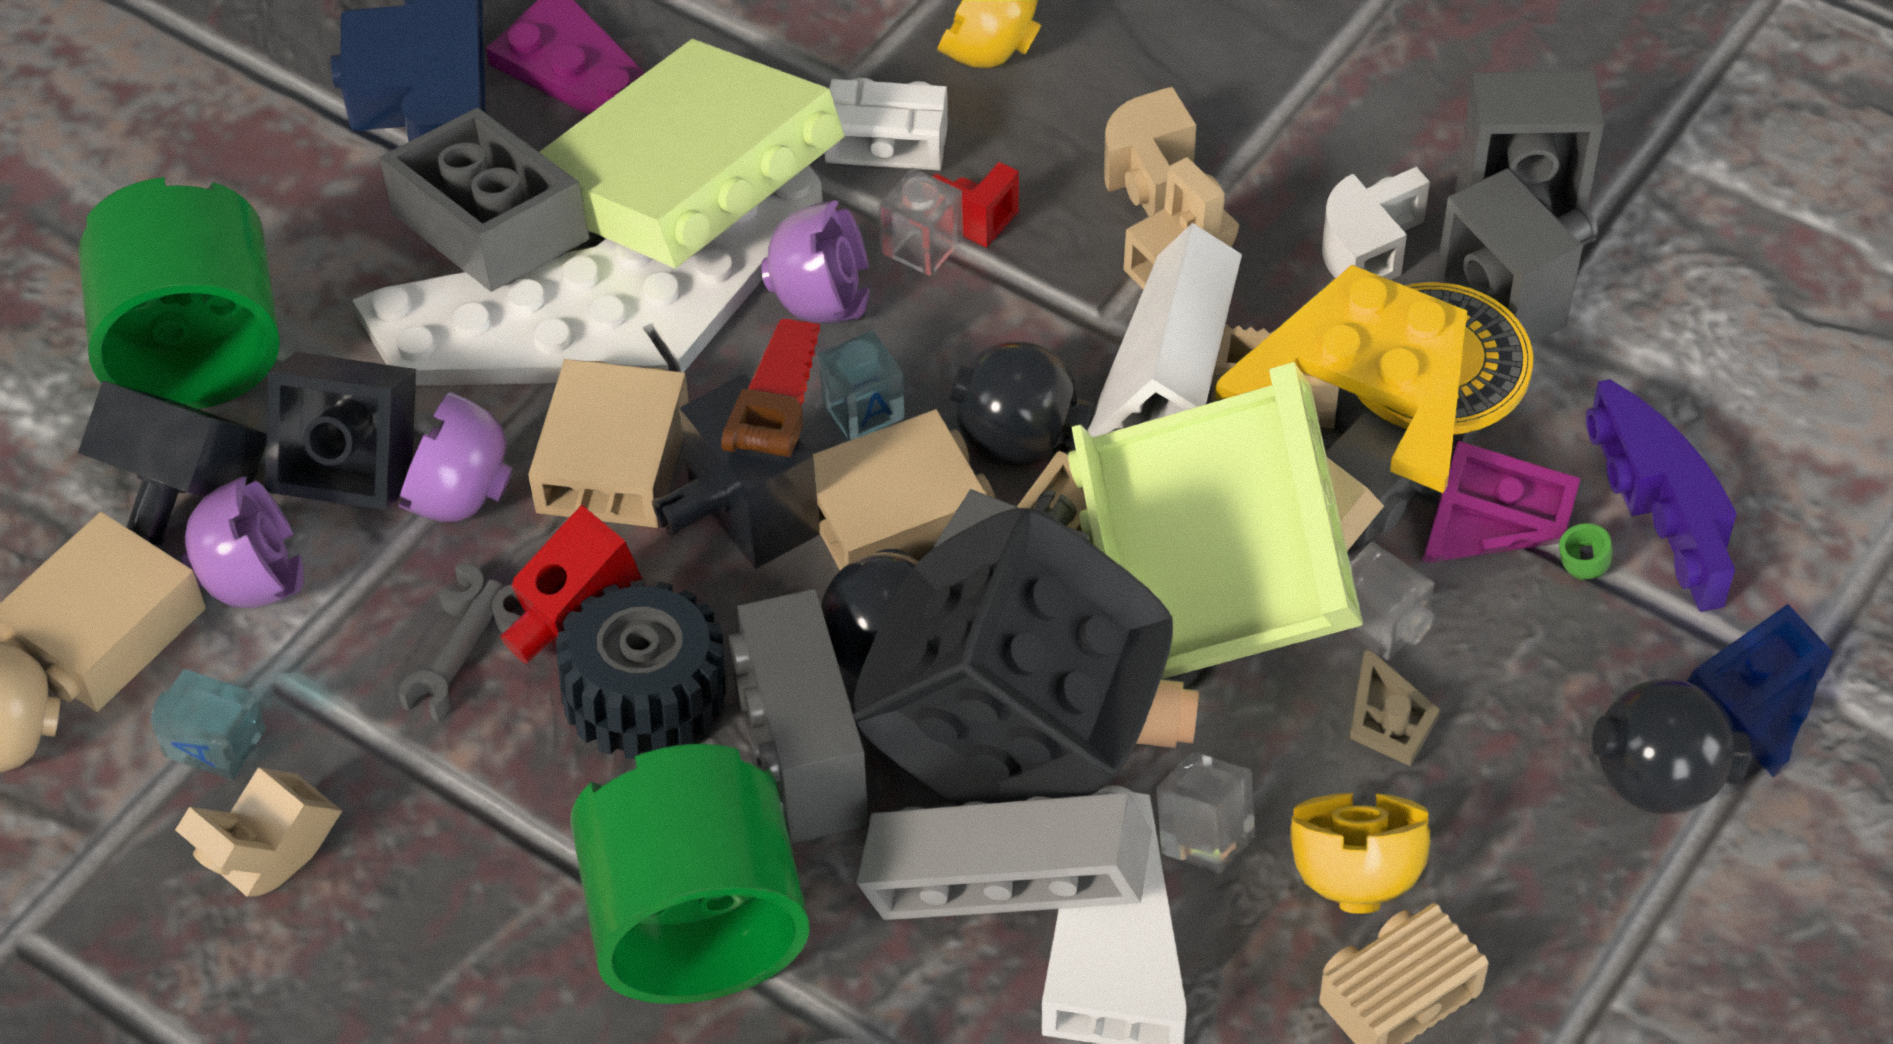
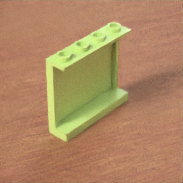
[1068,362,1363,679]

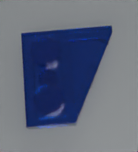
[1686,604,1833,778]

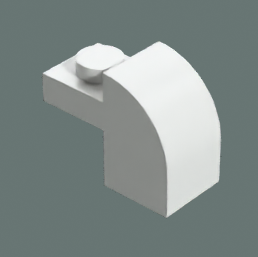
[1322,167,1430,280]

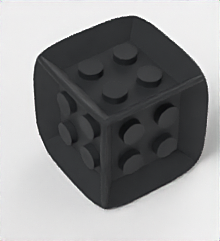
[851,508,1173,806]

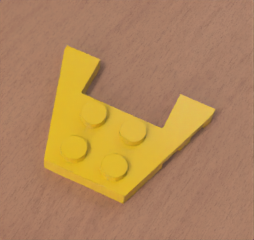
[1215,265,1467,493]

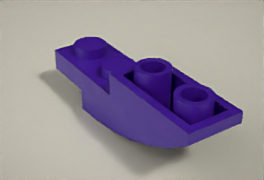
[1586,379,1737,612]

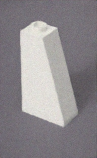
[1086,223,1242,437]
[1042,786,1187,1044]

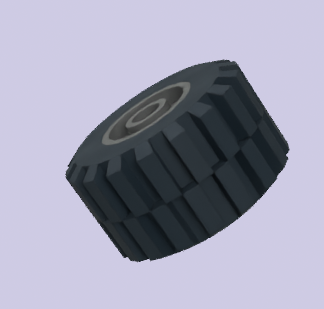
[556,580,726,759]

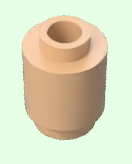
[1136,679,1199,748]

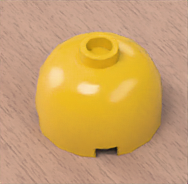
[937,0,1042,69]
[1290,793,1430,914]

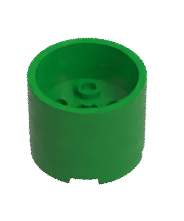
[78,177,280,409]
[570,744,810,1004]

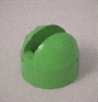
[1559,523,1613,580]

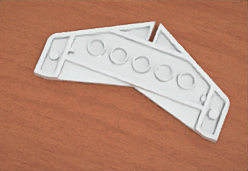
[353,165,823,386]

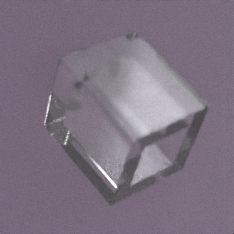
[879,168,963,276]
[1344,541,1435,661]
[1157,752,1255,874]

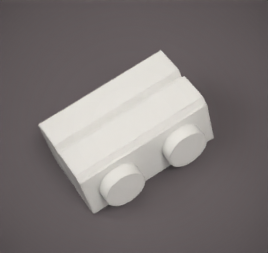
[825,78,948,171]

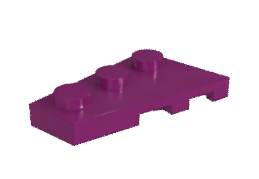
[486,0,645,115]

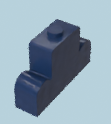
[331,0,486,142]

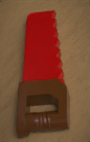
[721,319,820,457]

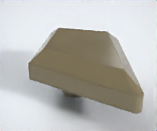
[1350,650,1440,766]

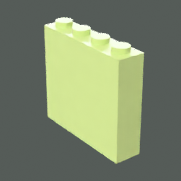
[539,39,845,269]

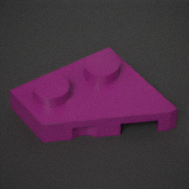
[1421,441,1581,563]

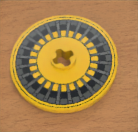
[1355,282,1533,435]

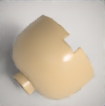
[0,643,61,773]

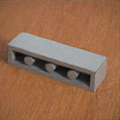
[856,791,1152,920]

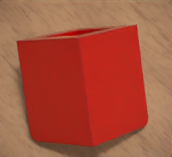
[927,162,1019,248]

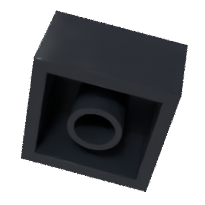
[265,352,416,510]
[652,374,820,569]
[78,380,267,546]

